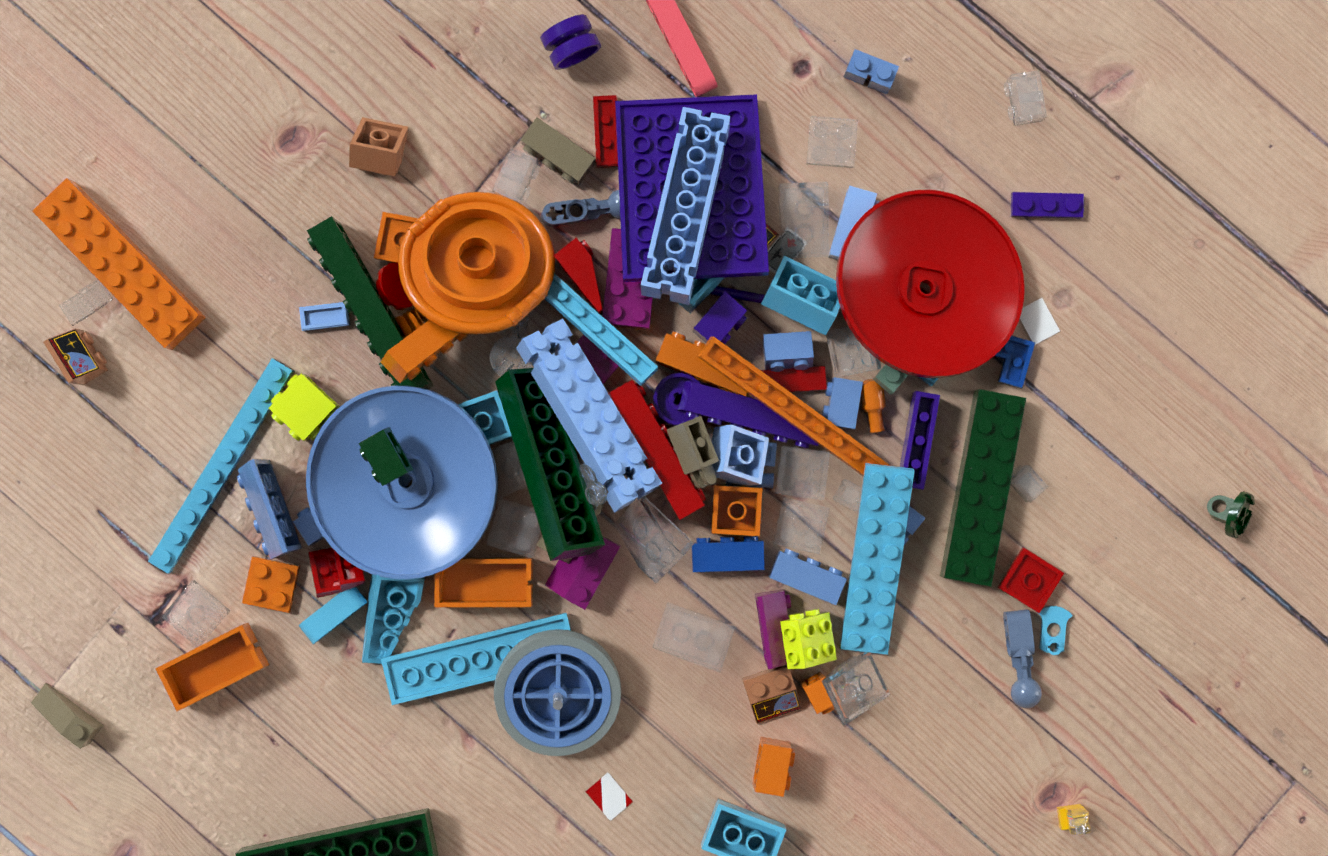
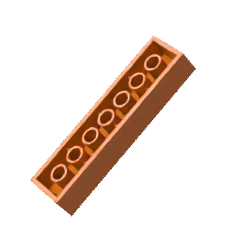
[32,178,206,350]

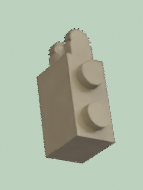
[667,416,719,489]

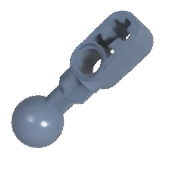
[541,190,620,227]
[1003,609,1042,708]

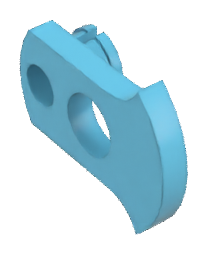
[1038,606,1073,655]

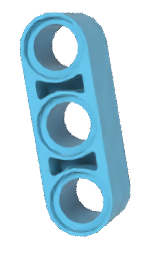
[298,587,368,644]

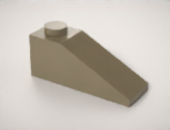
[31,683,104,749]

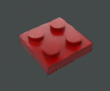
[997,547,1064,613]

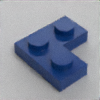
[994,336,1035,389]

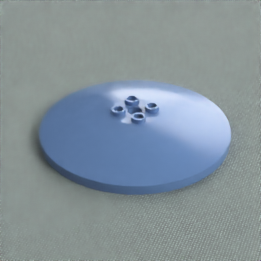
[306,385,498,579]

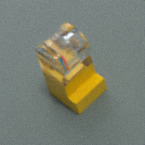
[1057,804,1091,835]

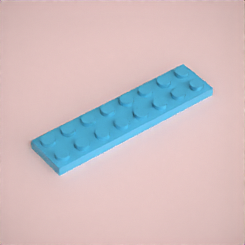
[840,463,915,655]
[381,612,571,705]

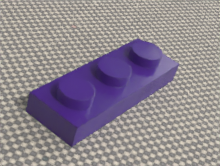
[1011,192,1084,219]

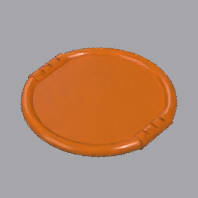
[398,192,555,335]

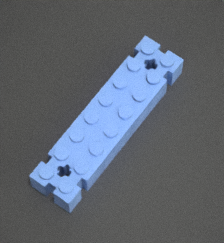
[641,107,730,305]
[516,319,662,513]

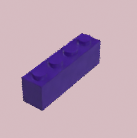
[900,391,940,490]

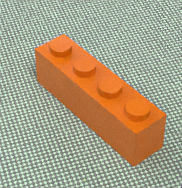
[381,320,469,383]

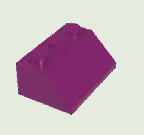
[545,536,620,610]
[755,589,791,669]

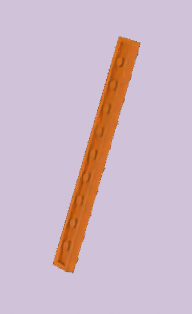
[697,336,891,477]

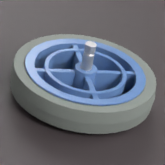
[494,629,621,756]

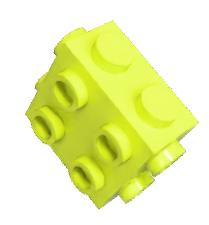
[269,373,340,441]
[780,609,837,669]

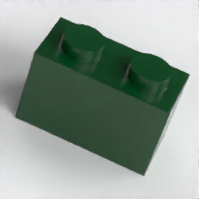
[358,427,414,486]

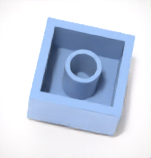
[712,424,769,487]

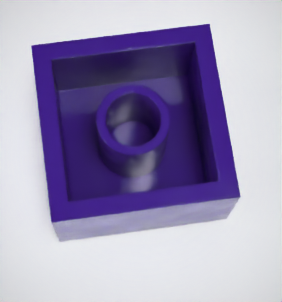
[693,292,747,344]

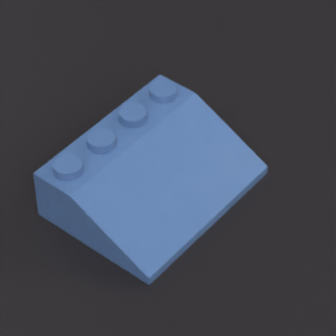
[237,459,302,559]

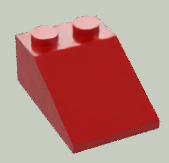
[554,237,603,315]

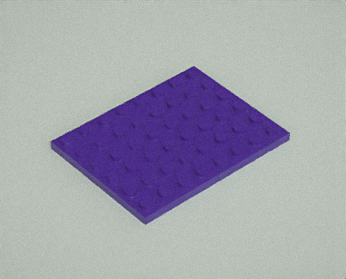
[615,94,769,282]

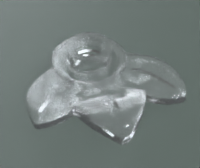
[579,464,607,510]

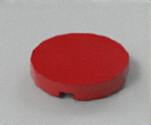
[376,262,413,310]

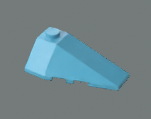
[362,574,425,664]

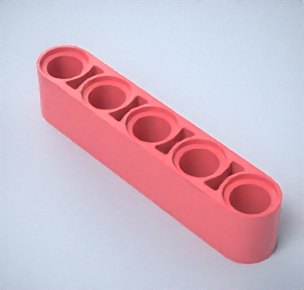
[646,0,718,97]

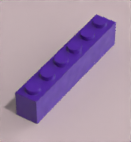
[678,381,818,449]

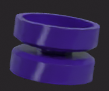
[540,14,601,70]
[653,373,700,426]

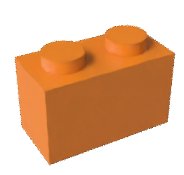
[800,672,838,715]

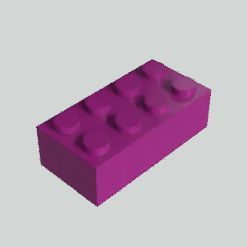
[602,228,653,330]

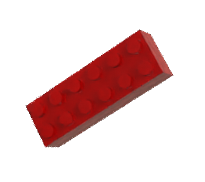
[608,379,706,520]

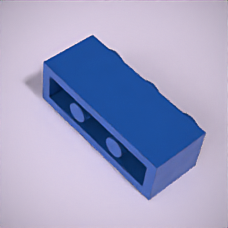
[692,536,765,572]

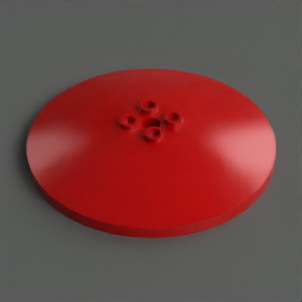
[836,190,1025,378]

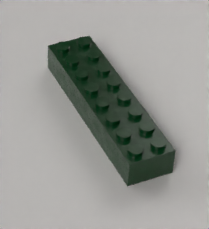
[307,216,434,389]
[495,368,605,561]
[940,389,1026,587]
[235,808,438,856]

